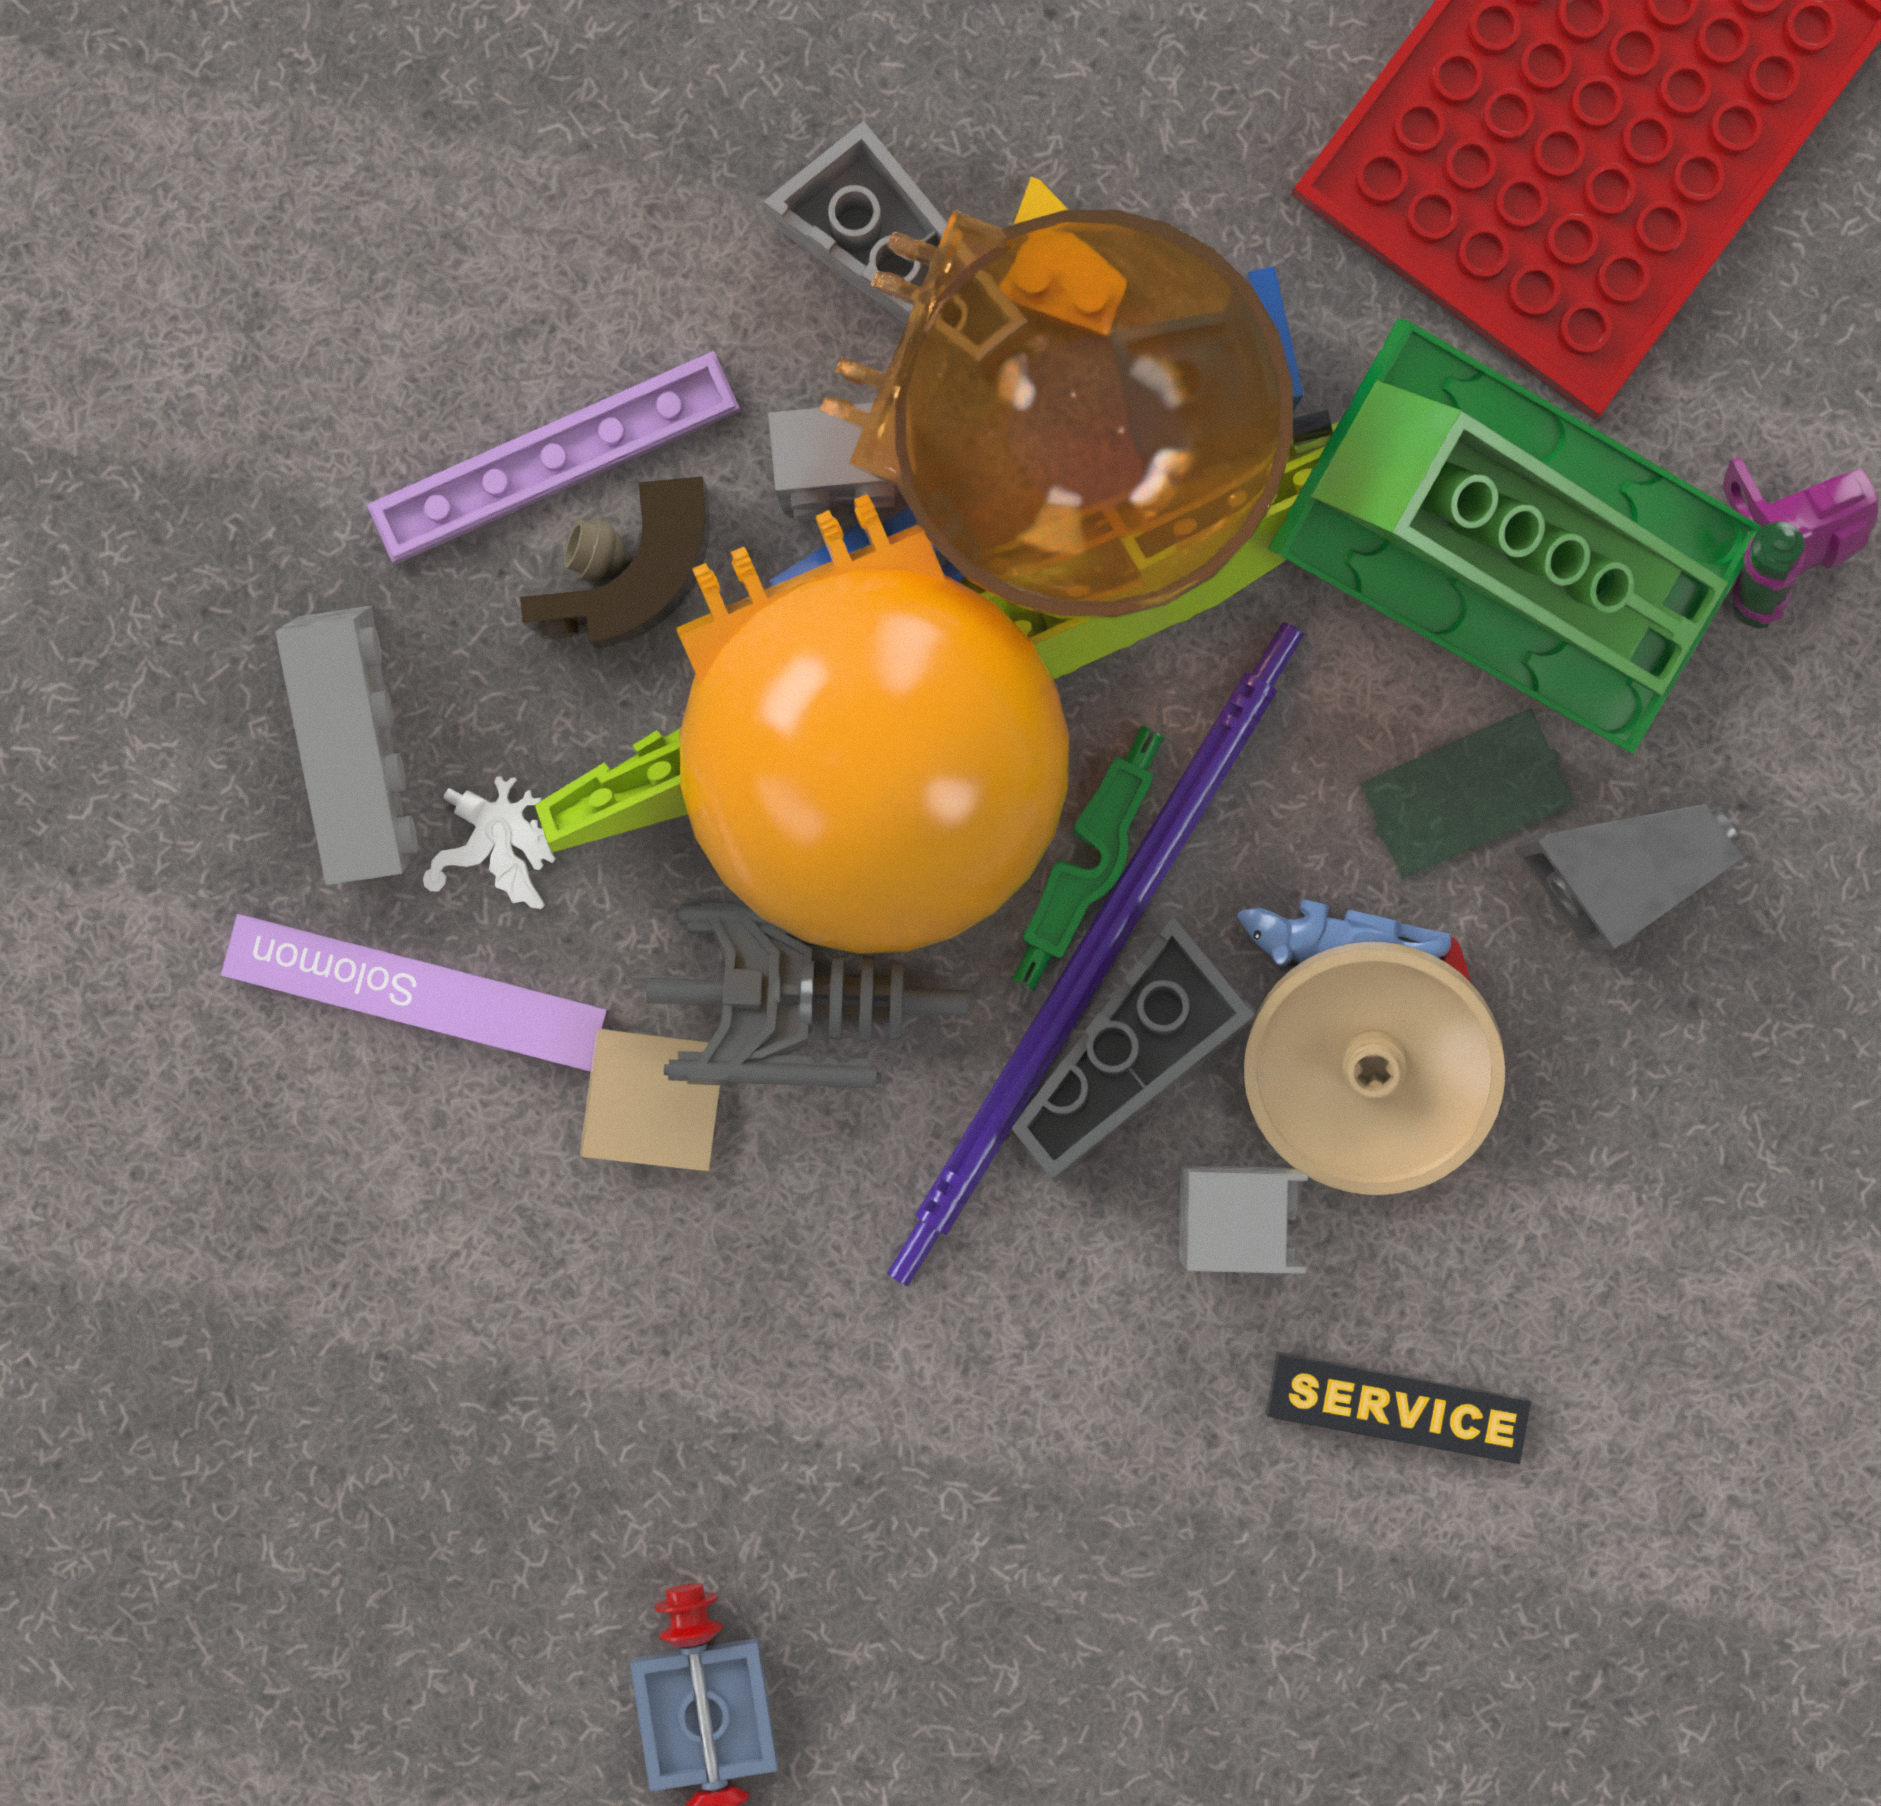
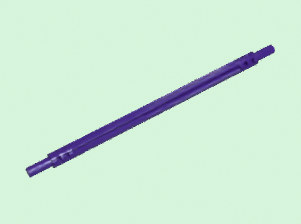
[887,622,1305,1286]

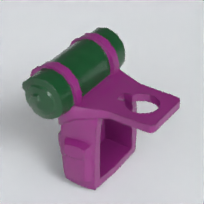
[1722,457,1878,629]

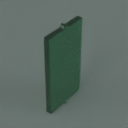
[1359,708,1574,879]

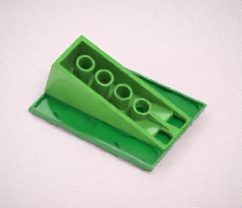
[1268,318,1763,754]

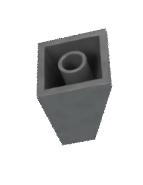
[1513,804,1743,951]

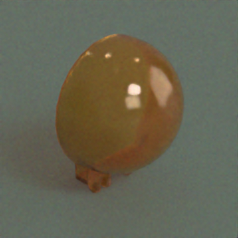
[819,209,1294,619]

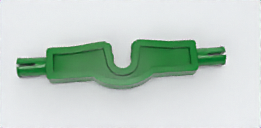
[1011,725,1165,991]

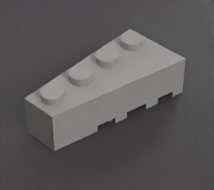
[763,121,1027,376]
[275,605,418,885]

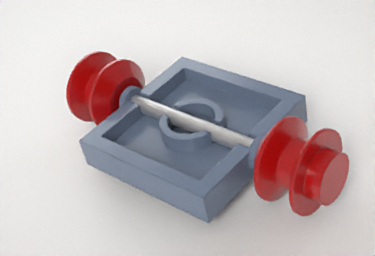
[630,1583,779,1806]

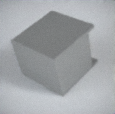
[1178,1165,1308,1274]

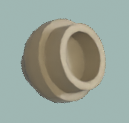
[563,518,633,582]

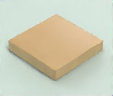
[580,1028,720,1171]

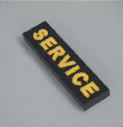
[1266,1351,1531,1464]

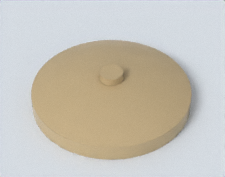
[1244,942,1505,1195]

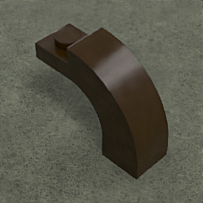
[520,476,710,648]

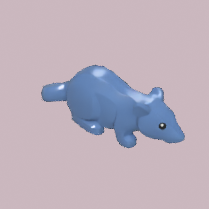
[1237,899,1451,967]

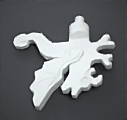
[423,776,556,909]

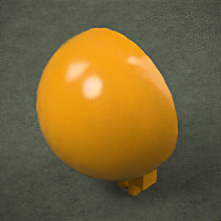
[676,494,1069,954]

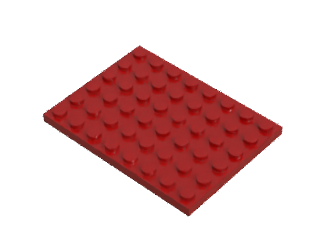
[1291,0,1881,420]

